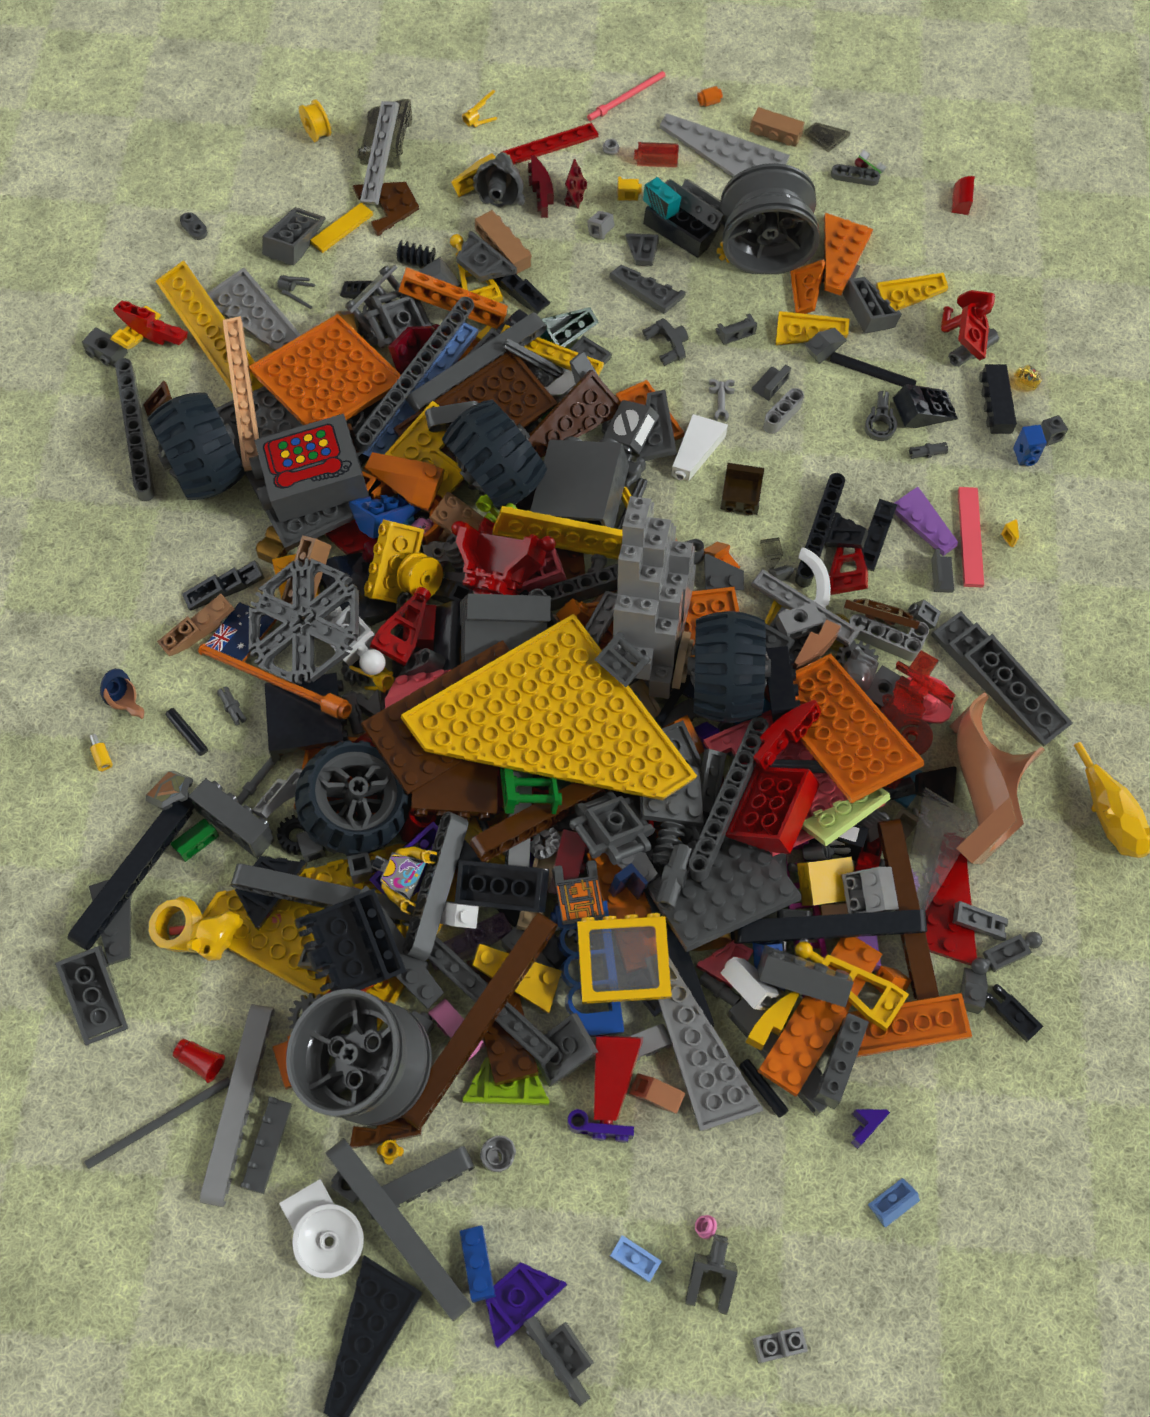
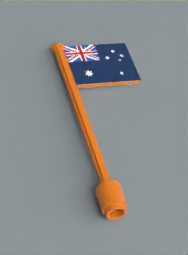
[198,602,352,719]

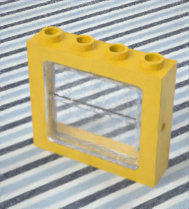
[577,913,672,1004]

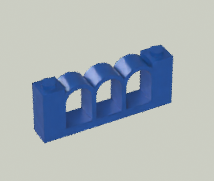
[550,901,624,1037]

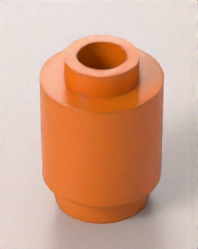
[697,86,723,107]

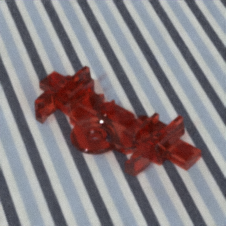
[880,650,955,789]

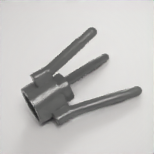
[277,275,315,309]

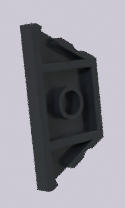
[235,856,308,931]

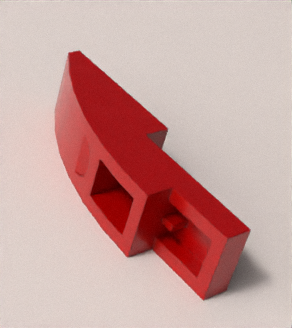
[113,300,188,346]
[753,700,821,771]

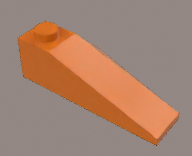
[365,452,444,511]

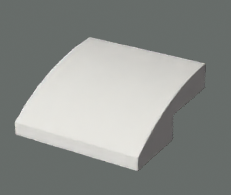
[279,1179,335,1231]

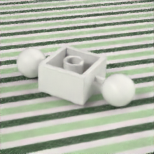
[324,606,385,675]

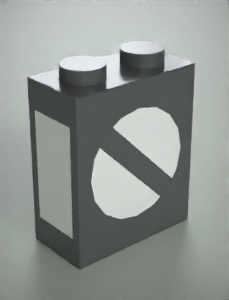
[603,400,659,454]

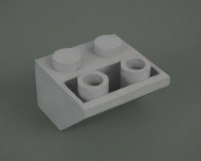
[842,867,899,914]

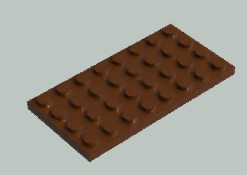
[393,351,557,463]
[361,640,510,795]

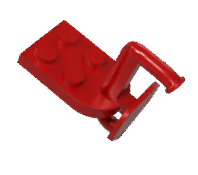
[941,290,995,361]

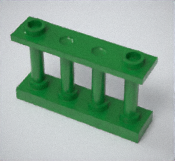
[500,767,562,814]

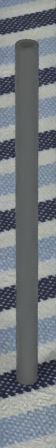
[84,1077,230,1169]

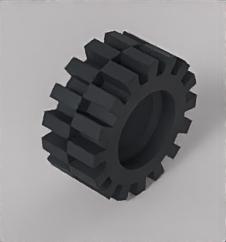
[277,815,306,855]

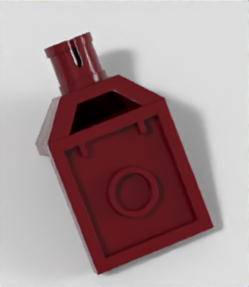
[388,324,444,375]

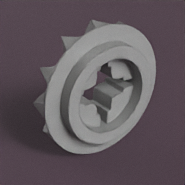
[530,827,561,859]

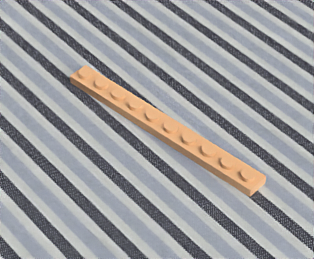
[223,316,259,471]

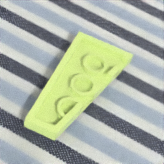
[802,788,890,846]

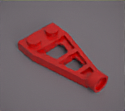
[829,547,868,595]
[369,587,431,666]

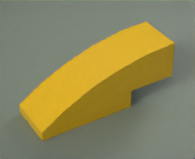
[745,991,800,1051]

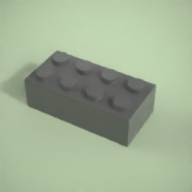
[188,778,274,859]

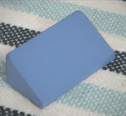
[868,1178,920,1228]

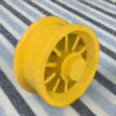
[299,99,331,142]
[397,552,443,596]

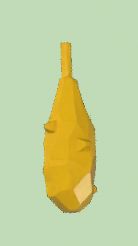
[1074,742,1150,858]

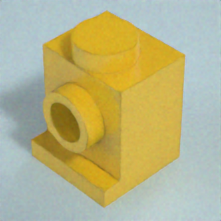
[617,176,642,201]

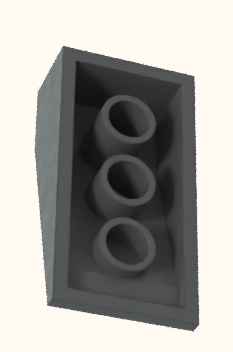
[262,207,326,266]
[55,946,129,1046]

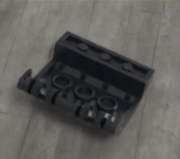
[294,888,407,996]

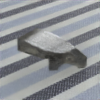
[760,537,783,573]

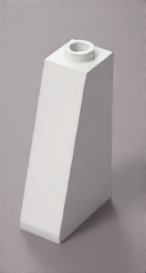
[671,414,728,481]

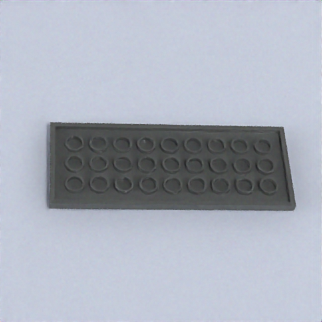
[216,386,355,552]

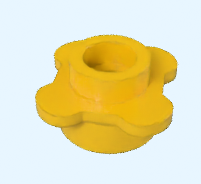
[377,1140,404,1165]

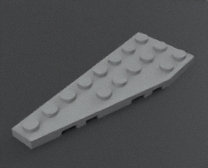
[660,113,790,177]

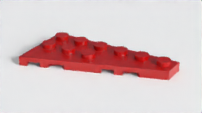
[924,832,977,966]

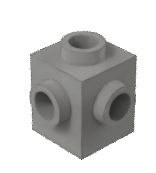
[421,541,449,569]

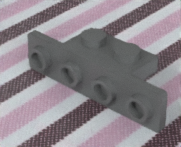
[524,1316,594,1406]

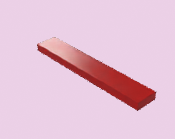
[500,123,599,164]

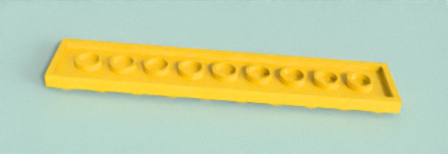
[156,260,264,393]

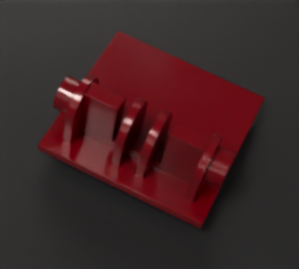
[564,159,588,209]

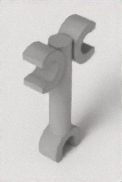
[709,379,735,421]

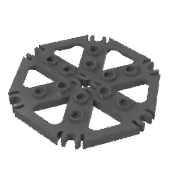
[249,558,359,685]

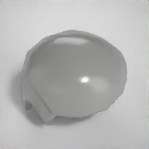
[480,1135,516,1172]

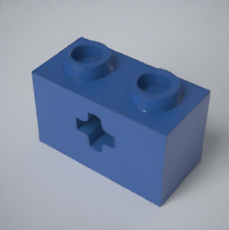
[1013,425,1047,466]

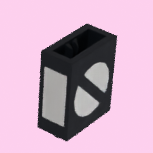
[809,825,869,861]

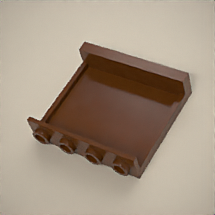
[409,760,498,821]

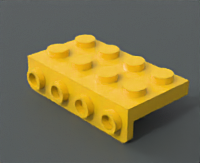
[364,519,425,603]

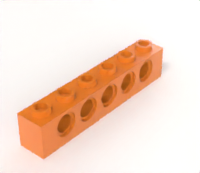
[398,267,508,329]

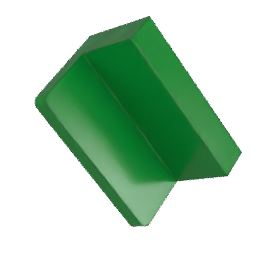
[171,819,219,862]

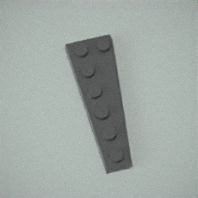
[357,886,444,1009]

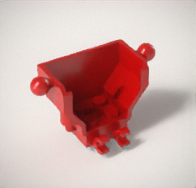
[451,521,556,595]

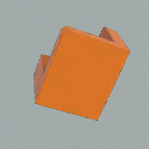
[872,966,911,994]

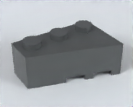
[843,277,902,334]

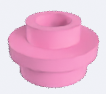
[695,1215,717,1239]

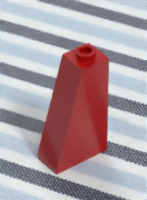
[594,1035,643,1124]

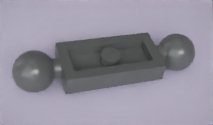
[971,931,1043,975]

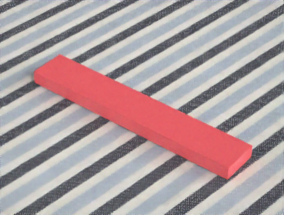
[958,487,984,588]

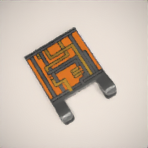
[552,860,605,925]

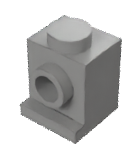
[587,211,615,240]

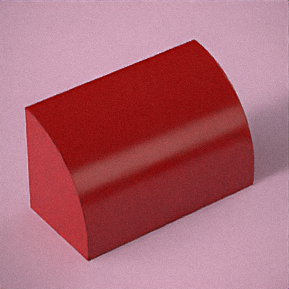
[951,176,975,215]

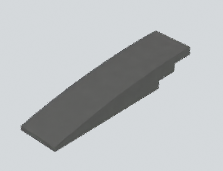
[931,611,1073,747]

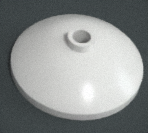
[293,1204,364,1278]

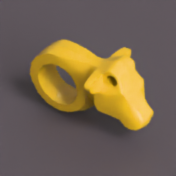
[149,896,243,961]

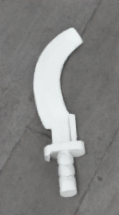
[799,547,831,609]

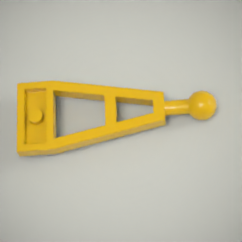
[450,234,503,302]
[795,941,909,1031]

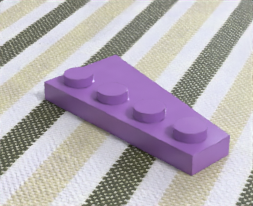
[895,486,958,556]

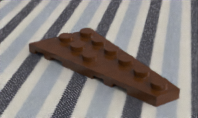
[528,370,621,457]

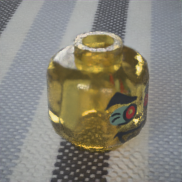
[1014,365,1042,392]

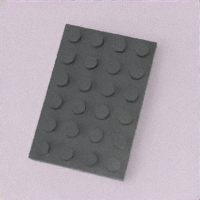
[646,842,801,952]

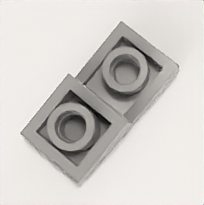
[752,1327,808,1364]

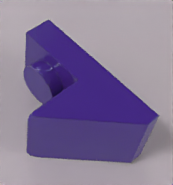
[851,1109,890,1149]

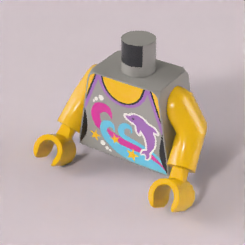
[372,846,437,914]

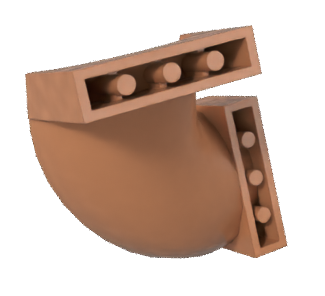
[949,692,1045,864]

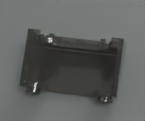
[357,98,413,170]

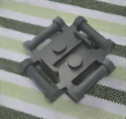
[364,287,433,349]
[569,791,655,865]

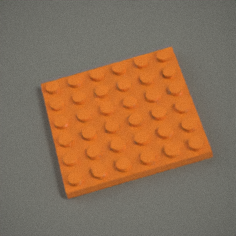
[249,314,405,425]

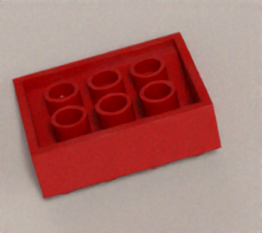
[725,767,820,854]

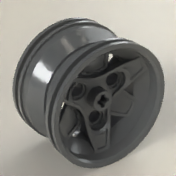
[721,163,820,275]
[286,989,432,1126]

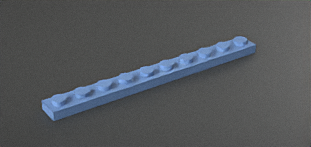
[363,323,478,460]

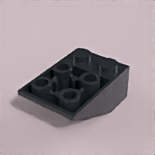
[893,384,958,428]

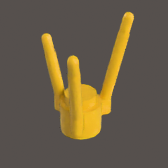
[462,90,497,128]
[349,665,394,693]

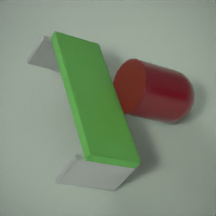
[855,149,887,174]

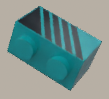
[643,177,681,220]

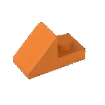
[704,542,740,569]

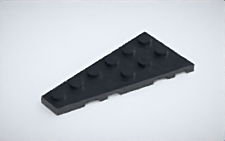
[323,1255,423,1417]

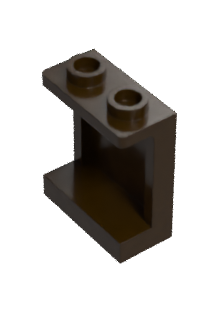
[720,463,765,516]

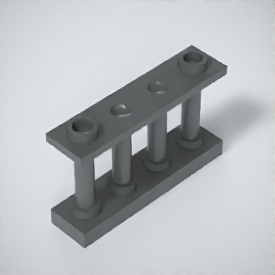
[667,179,726,231]
[341,265,400,346]

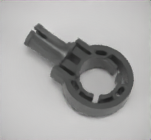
[865,391,897,441]

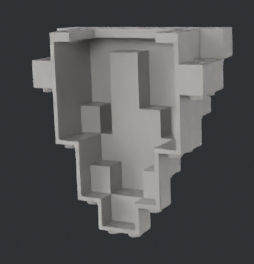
[613,496,696,699]

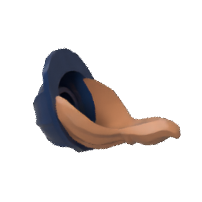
[100,668,144,719]

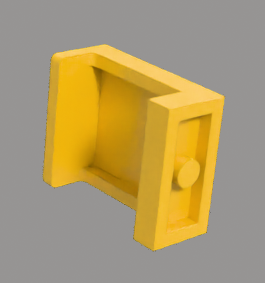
[797,857,854,906]

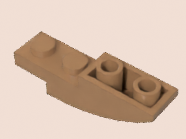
[157,594,235,656]

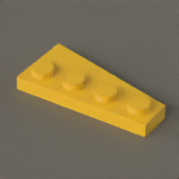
[876,273,948,311]
[775,311,849,345]
[472,944,562,1014]

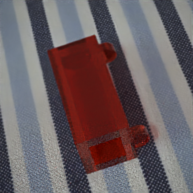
[634,142,679,167]

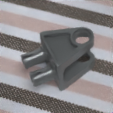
[685,1234,738,1315]

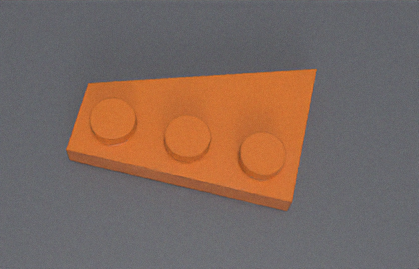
[790,259,825,314]

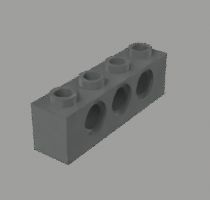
[814,1013,869,1109]

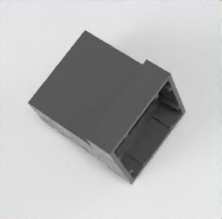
[460,594,551,664]

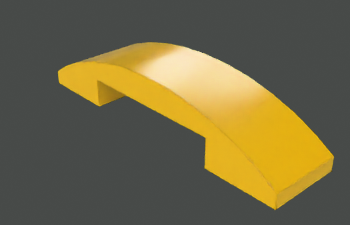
[110,305,161,349]

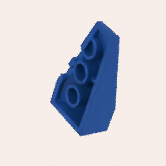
[349,494,422,538]

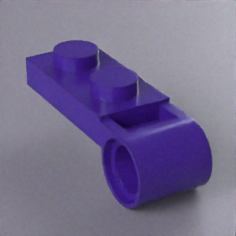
[567,1109,634,1143]

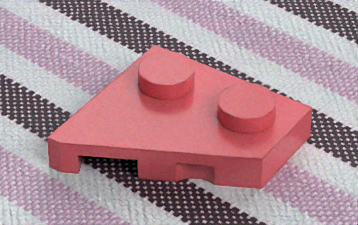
[696,940,754,988]

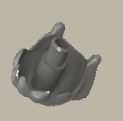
[473,152,525,207]

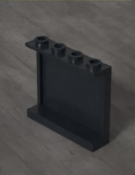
[264,672,349,762]

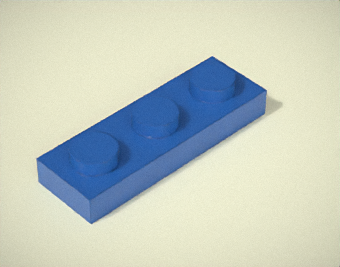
[460,1225,496,1303]

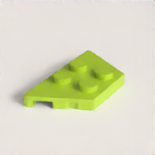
[463,1057,549,1106]

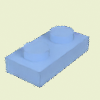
[610,1235,662,1283]

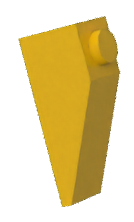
[451,153,495,197]

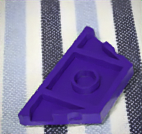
[486,1262,567,1348]

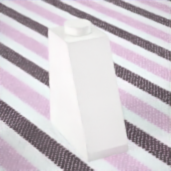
[440,901,479,929]
[721,957,787,1011]

